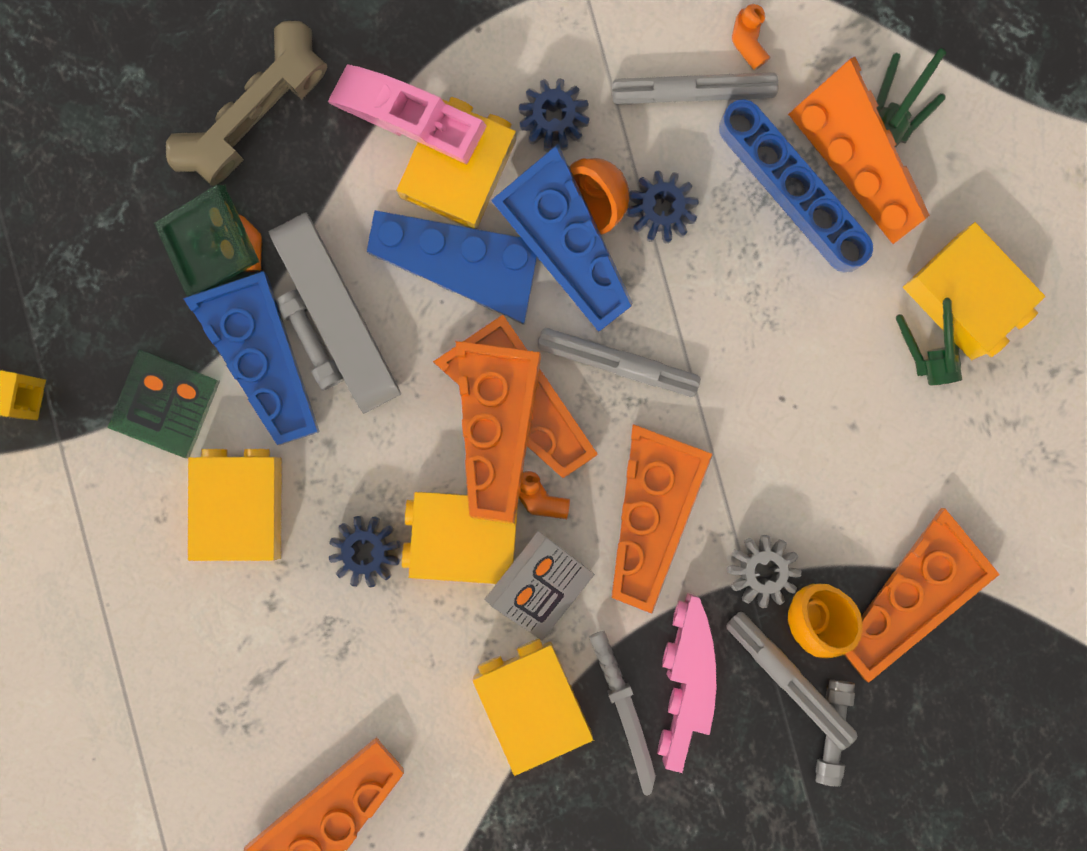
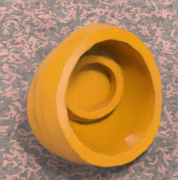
[788,583,863,658]

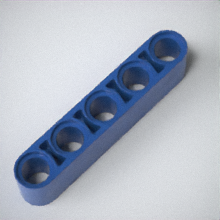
[719,99,873,273]

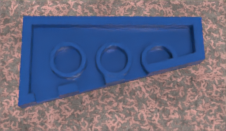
[367,210,537,325]
[183,271,320,446]

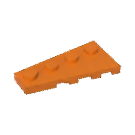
[788,57,930,244]
[433,315,598,478]
[456,341,541,524]
[612,424,713,614]
[844,508,1000,683]
[244,737,404,851]

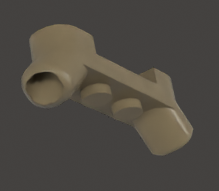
[166,21,327,186]

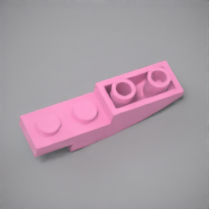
[328,64,487,164]
[657,593,716,773]

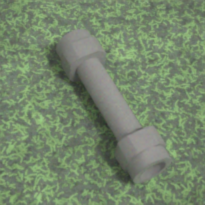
[275,290,344,391]
[815,679,855,787]

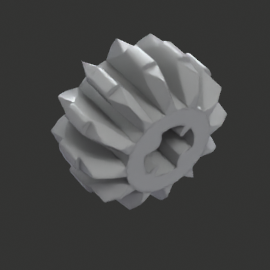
[727,535,801,608]

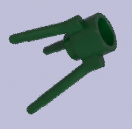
[876,48,946,147]
[896,298,962,386]

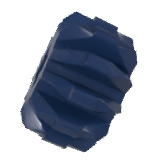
[519,78,590,152]
[627,171,699,244]
[329,516,401,588]

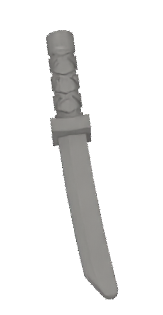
[589,631,656,796]

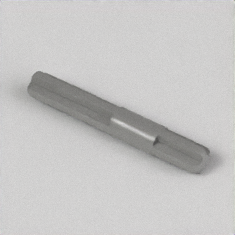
[612,72,778,104]
[538,328,701,397]
[726,612,858,750]

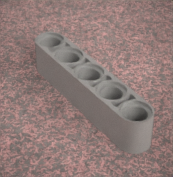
[268,212,401,414]

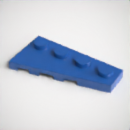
[491,144,633,332]

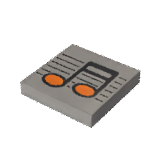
[484,531,595,641]

